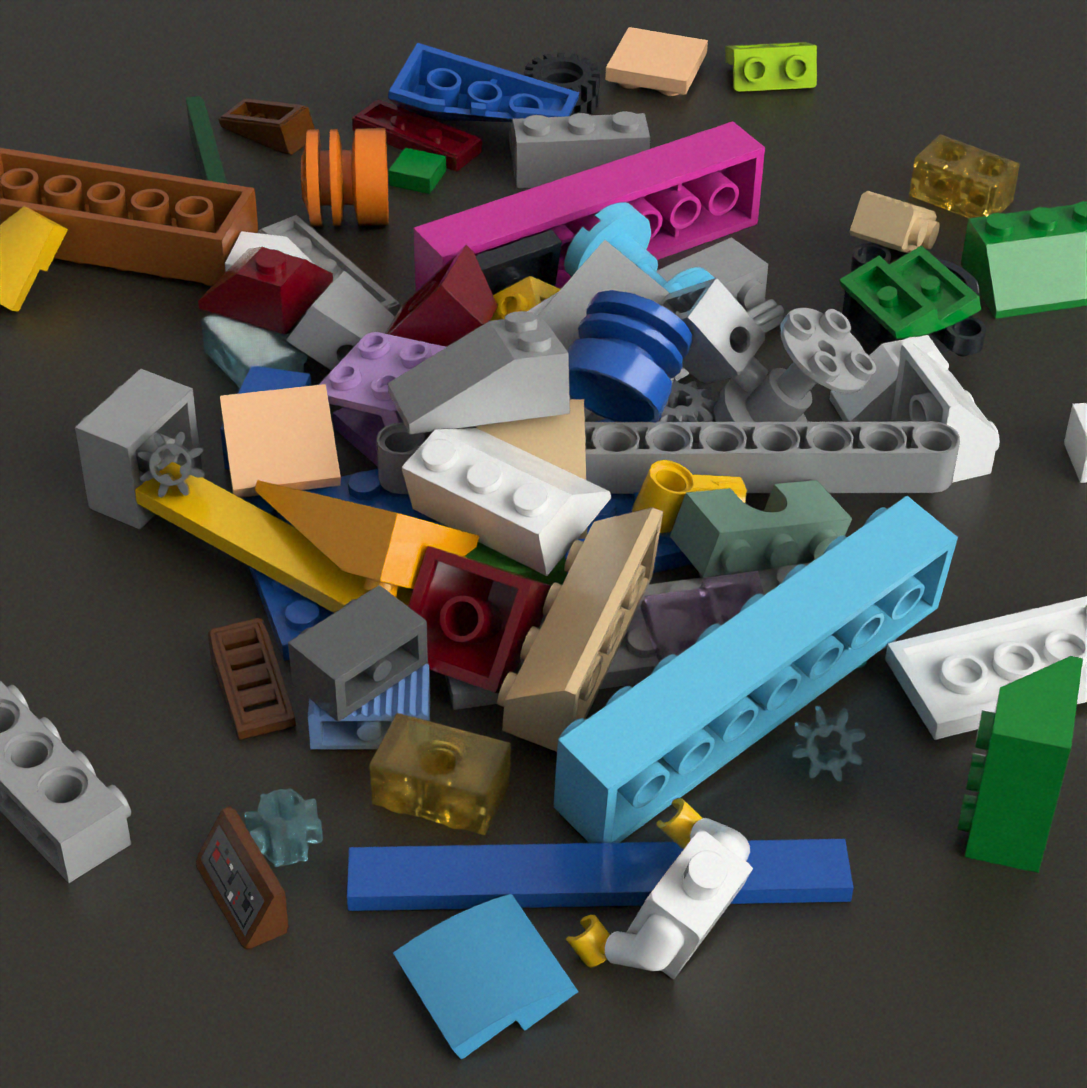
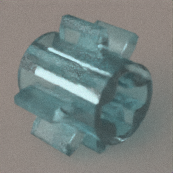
[792,706,865,782]
[244,788,323,867]

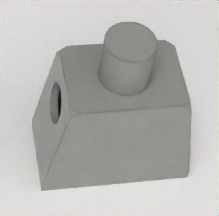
[287,271,395,370]
[660,278,768,393]

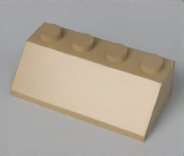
[497,508,663,752]

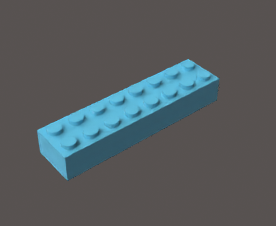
[553,496,958,843]

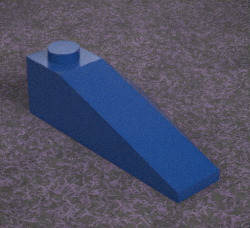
[388,43,580,122]

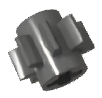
[138,431,206,497]

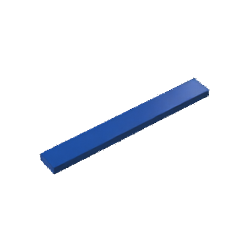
[347,839,853,911]

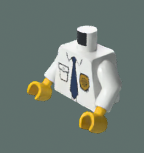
[566,798,753,980]

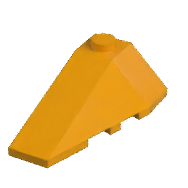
[255,480,479,597]

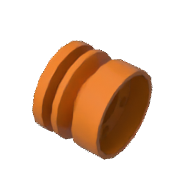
[301,128,389,227]

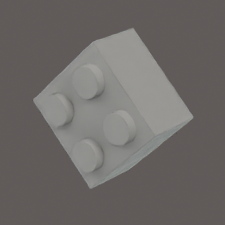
[75,369,202,529]

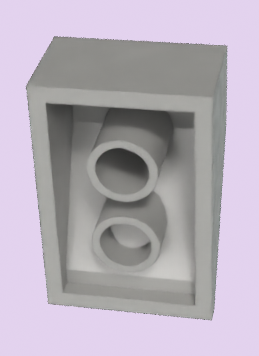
[388,311,570,434]

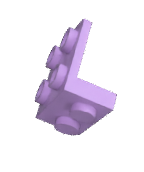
[319,332,446,426]

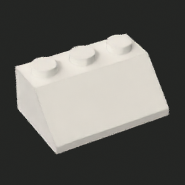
[402,428,611,576]

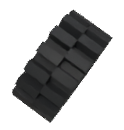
[524,53,600,116]

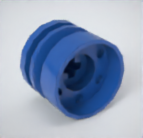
[567,290,692,423]

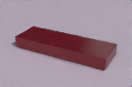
[352,99,482,172]

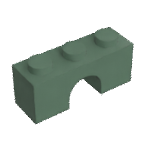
[670,480,852,577]

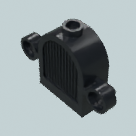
[842,243,986,357]

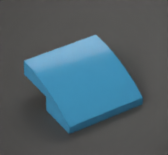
[393,894,579,1060]

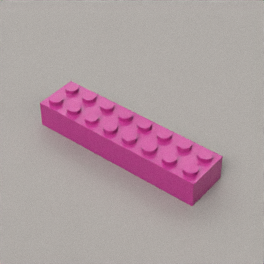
[413,121,765,291]

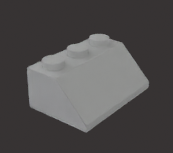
[509,111,650,188]

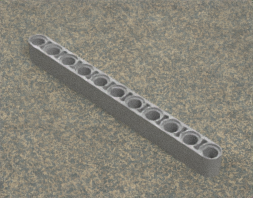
[377,421,960,494]

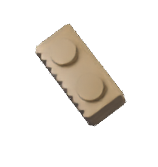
[850,191,940,253]

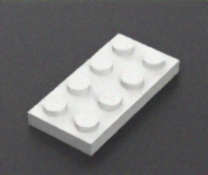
[885,596,1087,740]

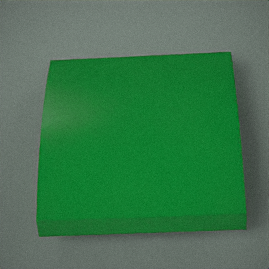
[839,245,981,339]

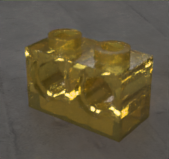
[909,134,1020,218]

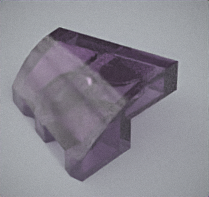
[640,571,765,662]

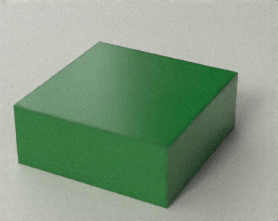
[388,148,446,194]

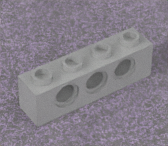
[0,681,131,883]

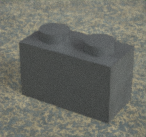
[288,585,428,722]

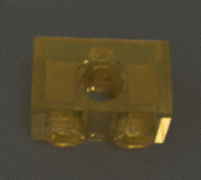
[370,713,510,835]

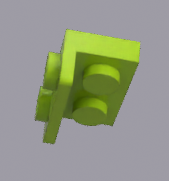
[725,42,817,92]

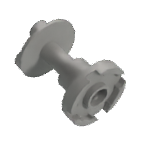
[714,308,876,422]

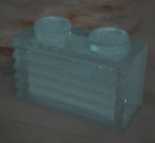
[201,314,307,388]

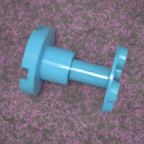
[564,202,714,293]

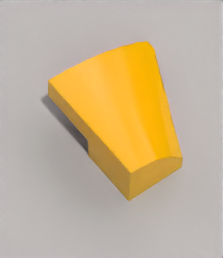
[0,206,68,312]

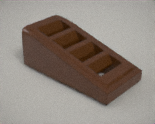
[218,98,315,155]
[208,618,296,740]

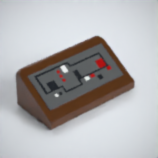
[196,806,289,949]

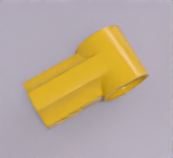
[632,460,747,533]

